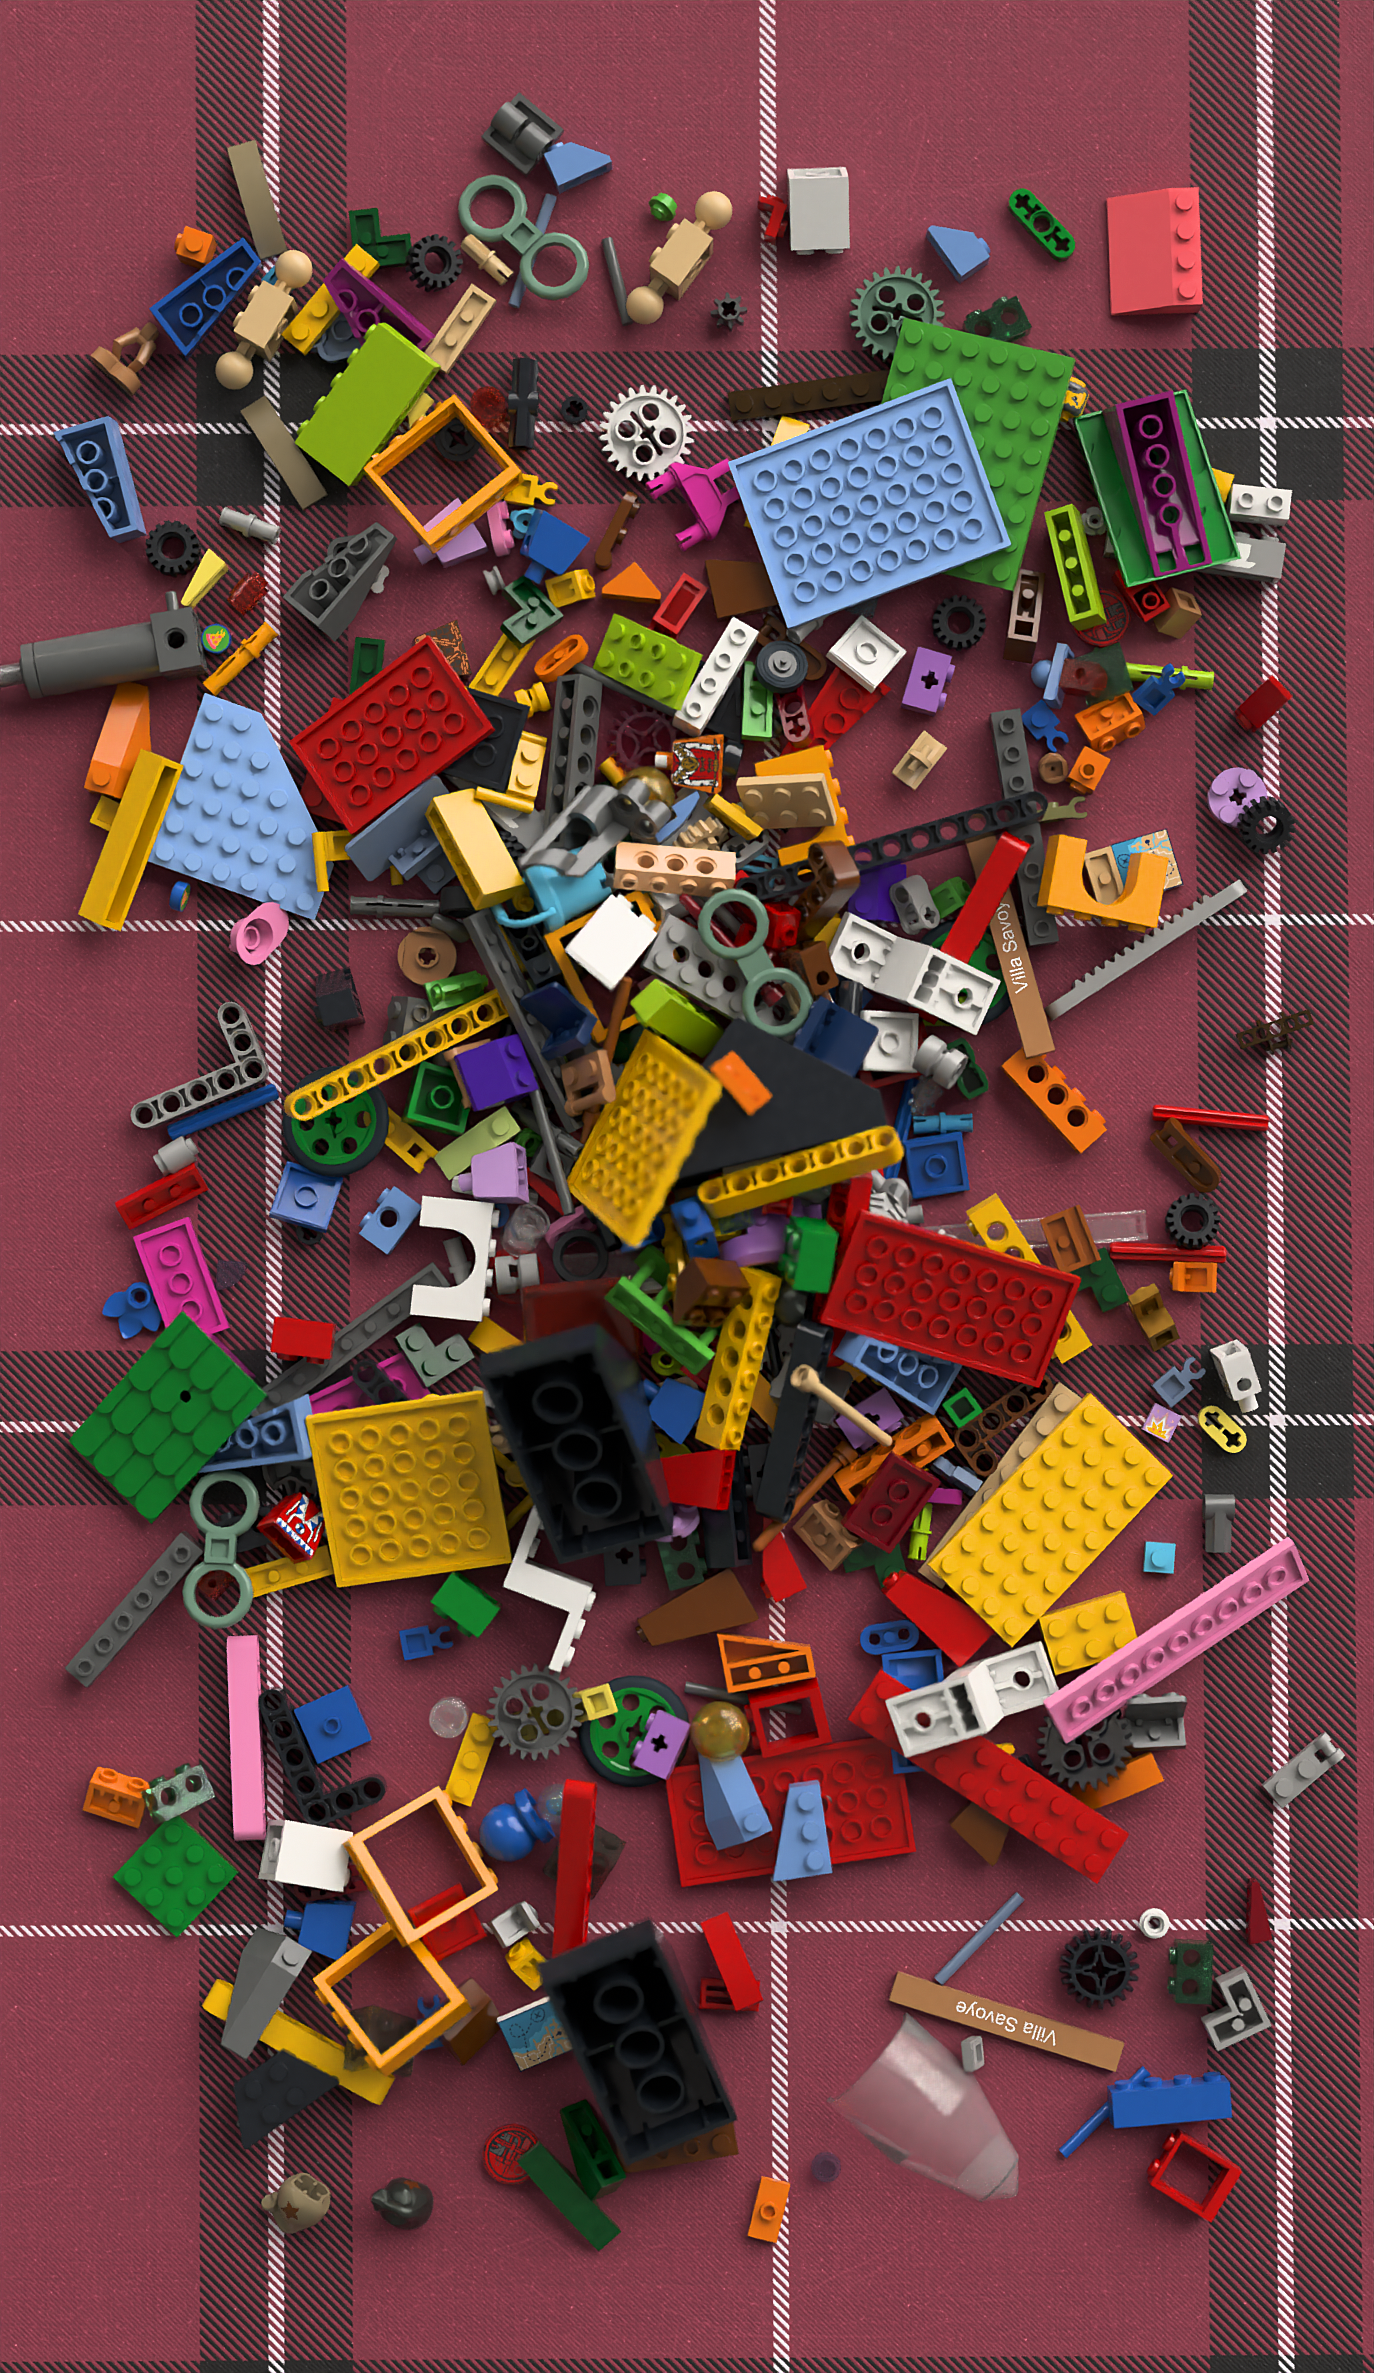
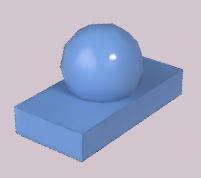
[1031,643,1075,709]

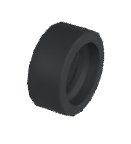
[440,886,494,918]
[552,1229,609,1287]

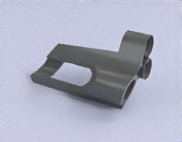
[517,778,671,878]

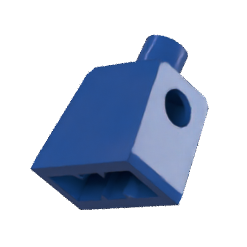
[520,509,590,585]
[670,1195,720,1260]
[643,1377,706,1445]
[284,1900,356,1960]

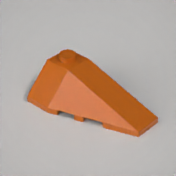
[84,682,152,801]

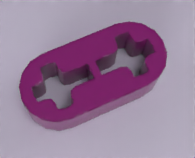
[928,1487,963,1505]

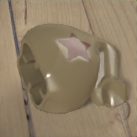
[261,2173,331,2234]

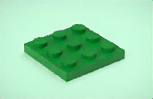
[113,1811,239,1938]

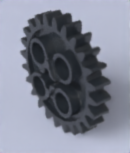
[1036,1709,1134,1792]

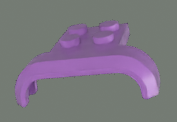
[717,1198,804,1267]

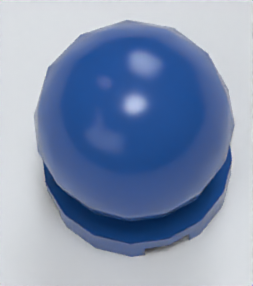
[479,1788,555,1863]

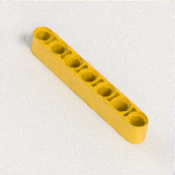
[698,1126,904,1218]
[202,1979,396,2105]

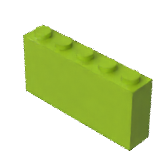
[294,323,441,486]

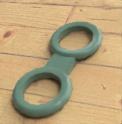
[458,175,589,301]
[698,889,812,1039]
[182,1469,260,1629]

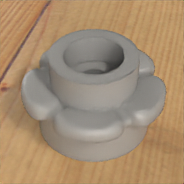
[1081,507,1107,536]

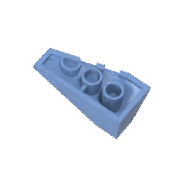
[696,1717,773,1850]

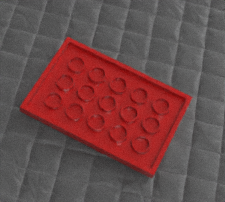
[289,635,495,837]

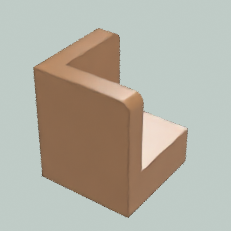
[1153,587,1202,639]

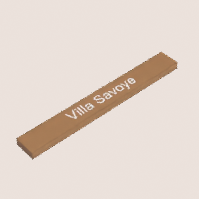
[966,830,1055,1059]
[889,1971,1124,2072]

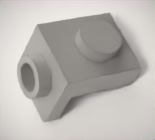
[488,1901,540,1948]

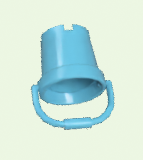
[490,846,612,933]

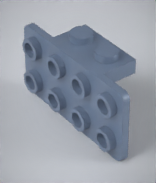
[344,775,450,881]

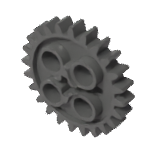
[487,1663,583,1761]

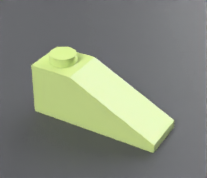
[434,1106,522,1181]

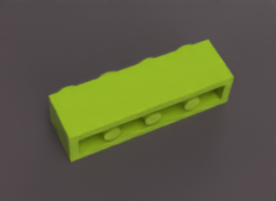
[1044,504,1107,631]
[630,978,725,1058]

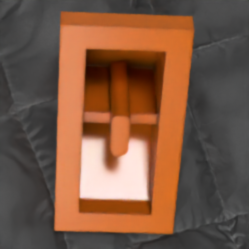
[602,562,661,604]

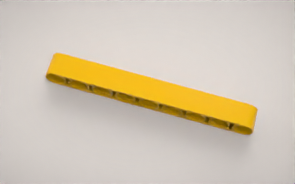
[284,988,509,1120]

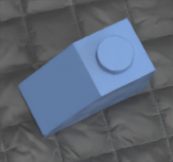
[544,142,612,194]
[926,225,990,284]

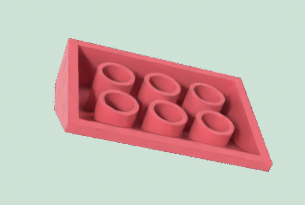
[1107,187,1203,316]

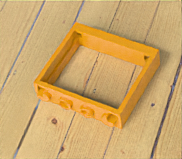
[363,394,524,555]
[542,890,690,1043]
[342,1786,499,1948]
[313,1922,472,2077]

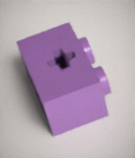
[901,647,955,717]
[835,1387,904,1451]
[632,1710,693,1780]

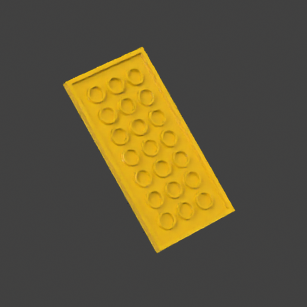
[927,1393,1173,1647]

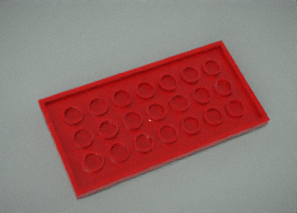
[818,1209,1081,1388]
[665,1736,916,1887]

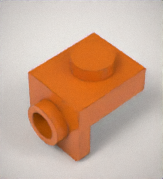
[1169,1261,1217,1293]

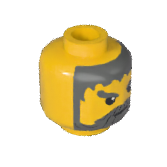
[1060,377,1089,423]

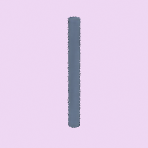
[508,194,557,308]
[934,1892,1025,1985]

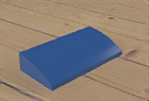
[881,1648,944,1774]

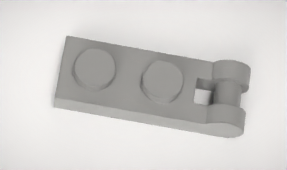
[1261,1732,1345,1808]

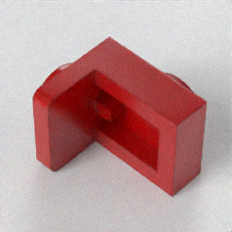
[757,195,789,245]

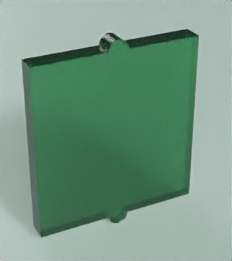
[1074,642,1134,707]

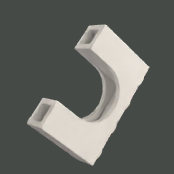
[410,1196,500,1322]

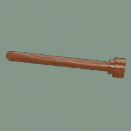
[752,1440,858,1552]

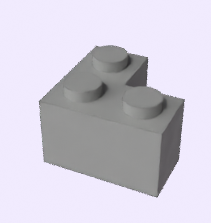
[1201,1966,1272,2051]

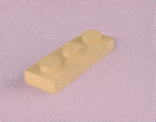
[424,284,496,375]

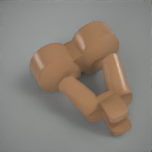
[90,322,159,396]

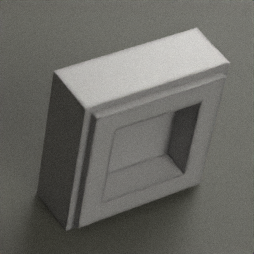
[961,2036,984,2072]

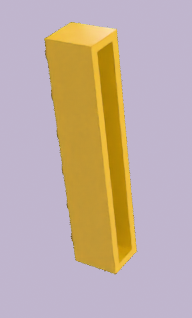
[78,749,184,931]

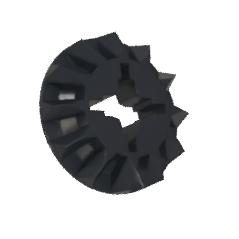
[435,417,481,462]

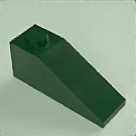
[559,2099,627,2202]

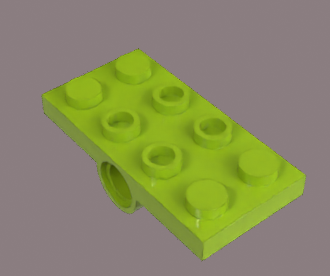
[593,614,703,711]

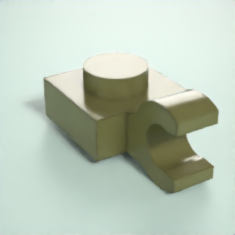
[1037,796,1087,824]

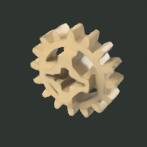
[672,817,729,851]

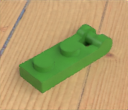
[741,661,773,742]

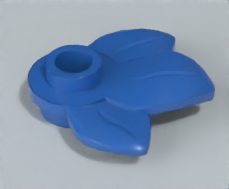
[102,1282,162,1339]

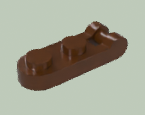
[594,491,641,571]
[756,614,826,682]
[1150,1117,1222,1193]

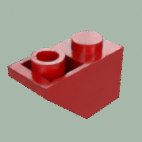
[1111,569,1171,623]

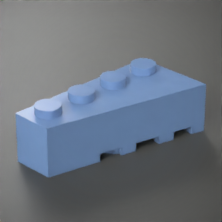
[53,416,147,543]
[833,1331,963,1415]
[199,1394,313,1473]

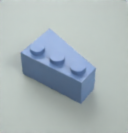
[772,1780,832,1882]

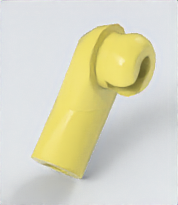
[407,392,435,430]

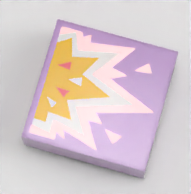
[1141,1403,1182,1443]

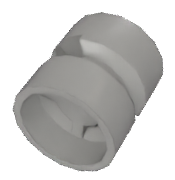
[912,1035,968,1089]
[495,1253,540,1295]

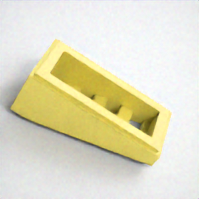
[181,549,228,609]

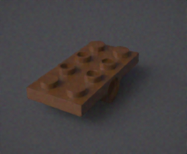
[616,2122,739,2173]

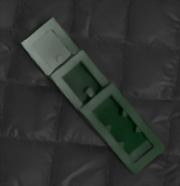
[517,2141,621,2251]

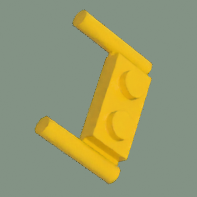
[474,731,547,815]
[311,830,403,892]

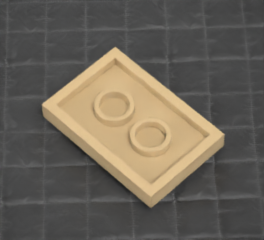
[736,773,837,829]

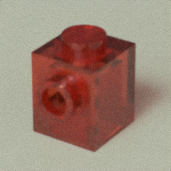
[1058,658,1107,699]

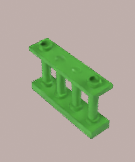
[604,1243,723,1375]

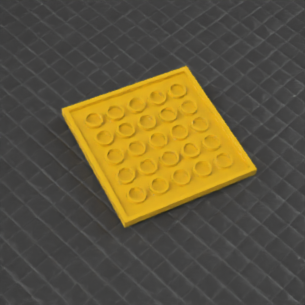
[566,1028,722,1248]
[306,1390,513,1588]

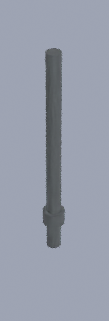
[523,1045,576,1216]

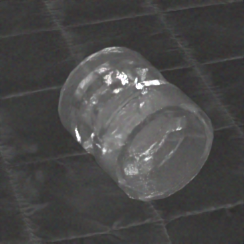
[499,1204,550,1257]
[429,1696,470,1738]

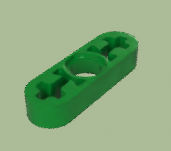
[1008,189,1075,261]

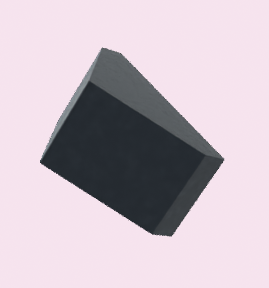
[673,1018,888,1184]
[479,1323,674,1564]
[537,1917,738,2166]

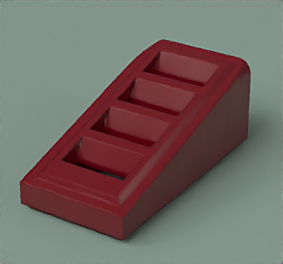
[1245,1877,1272,1944]

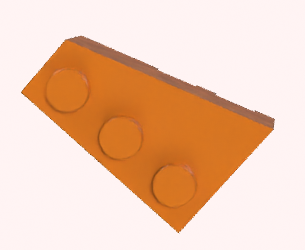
[717,1632,816,1693]

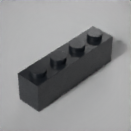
[696,1446,753,1568]

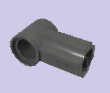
[1202,1494,1235,1553]

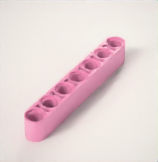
[227,1635,266,1841]

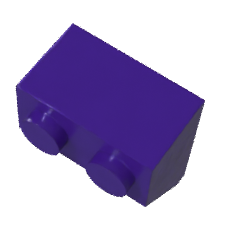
[847,860,907,924]
[454,1034,539,1112]

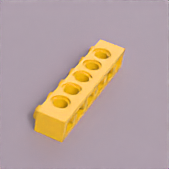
[965,1193,1092,1364]
[695,1267,782,1450]

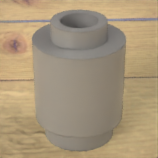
[153,1136,199,1176]

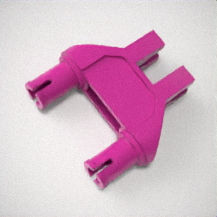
[645,458,741,552]

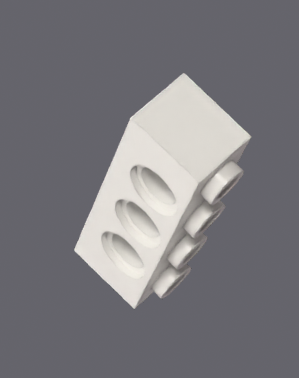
[672,617,759,737]

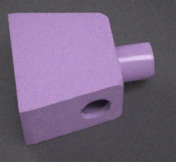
[413,498,488,568]
[458,1142,529,1204]

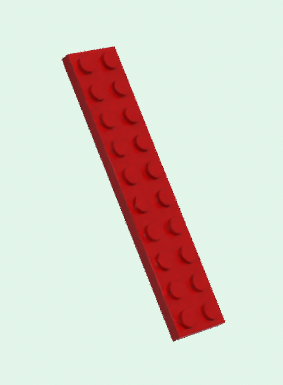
[847,1669,1129,1884]

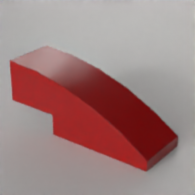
[648,573,708,640]
[700,1912,764,2012]

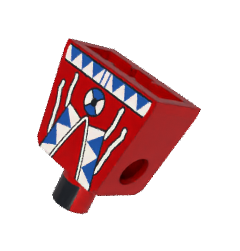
[257,1491,325,1564]

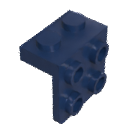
[520,982,598,1061]
[793,996,879,1077]

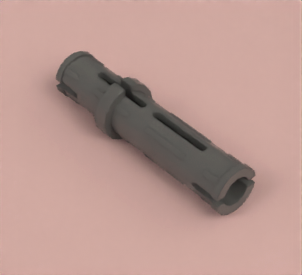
[350,895,440,918]
[510,1100,585,1162]

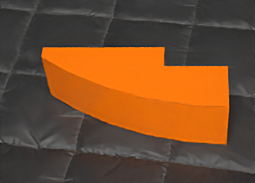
[1067,1751,1164,1810]

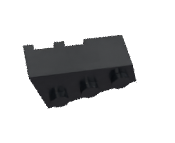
[313,967,366,1032]

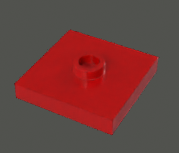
[407,1882,488,1962]

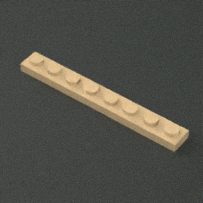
[918,1382,1082,1589]

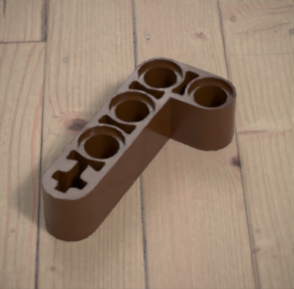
[792,840,860,943]
[952,1375,1053,1476]

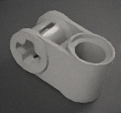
[889,875,940,935]

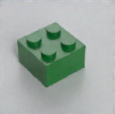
[401,1061,470,1137]
[778,1216,838,1293]
[431,1571,502,1638]

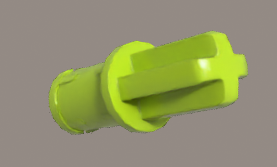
[907,1502,933,1561]

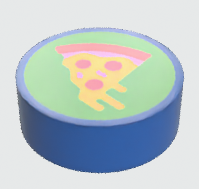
[201,624,232,655]
[169,881,191,912]

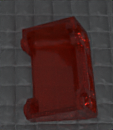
[519,1276,644,1360]

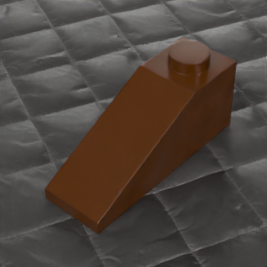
[1003,569,1045,664]

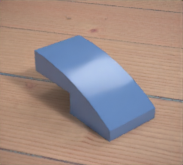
[654,791,700,845]

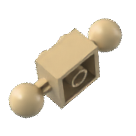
[626,191,732,325]
[215,250,313,390]

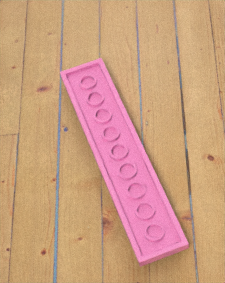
[1043,1537,1309,1744]

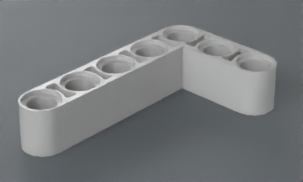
[130,1002,269,1130]

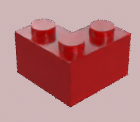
[270,1316,336,1365]

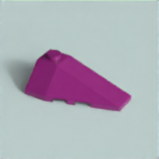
[323,258,435,352]

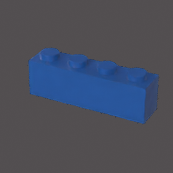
[1107,2072,1232,2128]

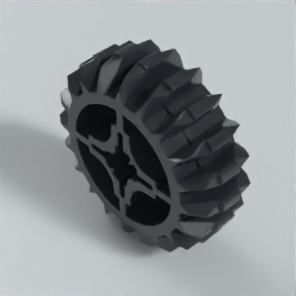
[1058,1927,1139,2009]

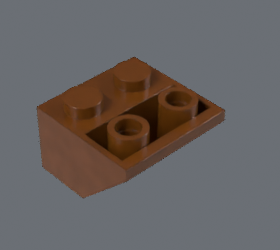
[673,1257,751,1327]

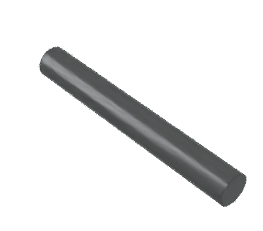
[601,237,634,326]

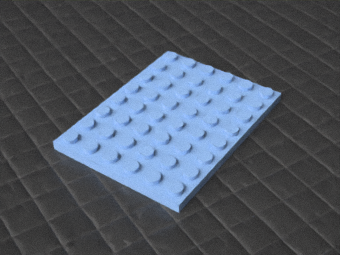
[728,378,1012,630]

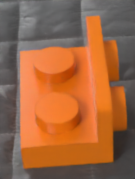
[1074,688,1146,753]
[710,1052,771,1116]
[83,1767,153,1829]

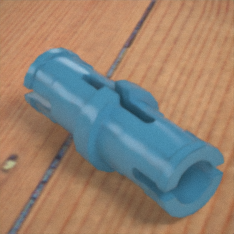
[913,1112,973,1135]

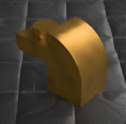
[1128,1283,1180,1352]

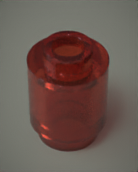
[227,571,269,615]

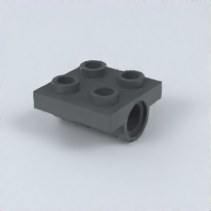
[481,93,564,177]

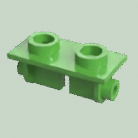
[423,971,488,1012]

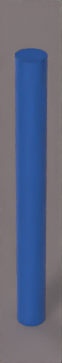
[1059,2066,1151,2158]

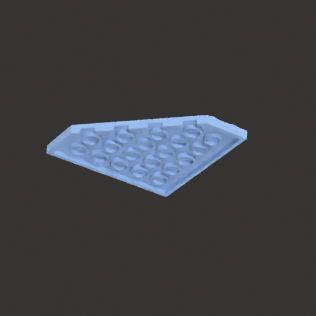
[148,693,334,920]

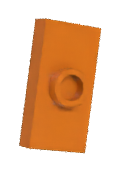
[747,2176,790,2243]

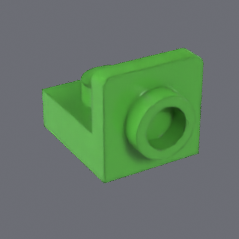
[930,876,971,921]

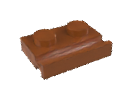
[1039,1204,1101,1273]

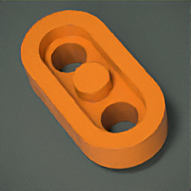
[534,634,589,683]

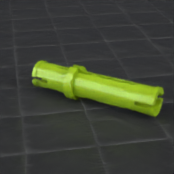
[1124,662,1214,690]

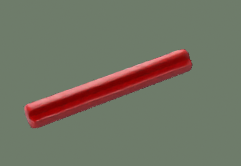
[1152,1105,1269,1131]
[1109,1242,1227,1264]

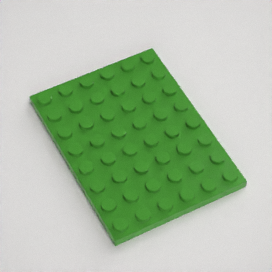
[881,318,1076,592]

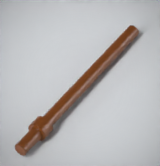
[579,977,633,1145]

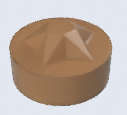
[1038,753,1068,784]

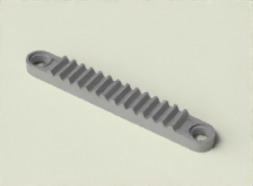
[1044,879,1248,1021]

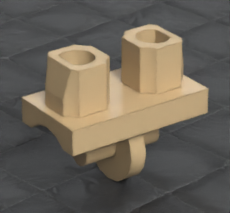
[892,730,947,791]

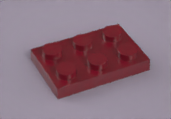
[841,1451,941,1554]

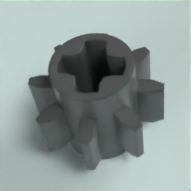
[711,292,747,332]

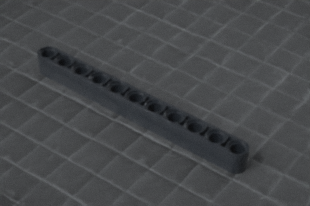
[736,791,1048,909]

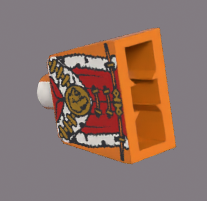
[655,734,724,794]

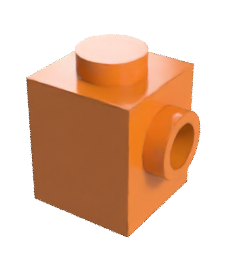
[174,226,217,269]
[1065,746,1111,795]

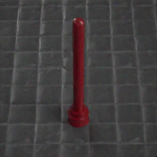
[679,893,786,1008]

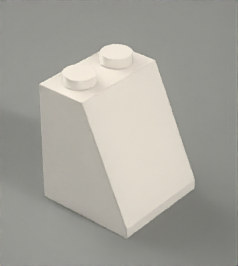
[787,167,850,255]
[565,894,657,989]
[258,1819,353,1892]

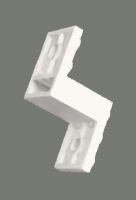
[828,912,1000,1035]
[503,1506,596,1672]
[885,1641,1059,1757]

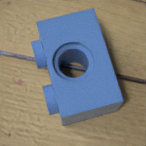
[359,1186,421,1255]

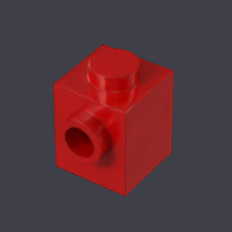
[755,901,802,950]

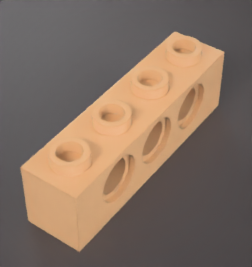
[613,842,735,897]

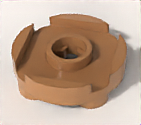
[398,927,457,986]

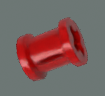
[761,1195,794,1219]

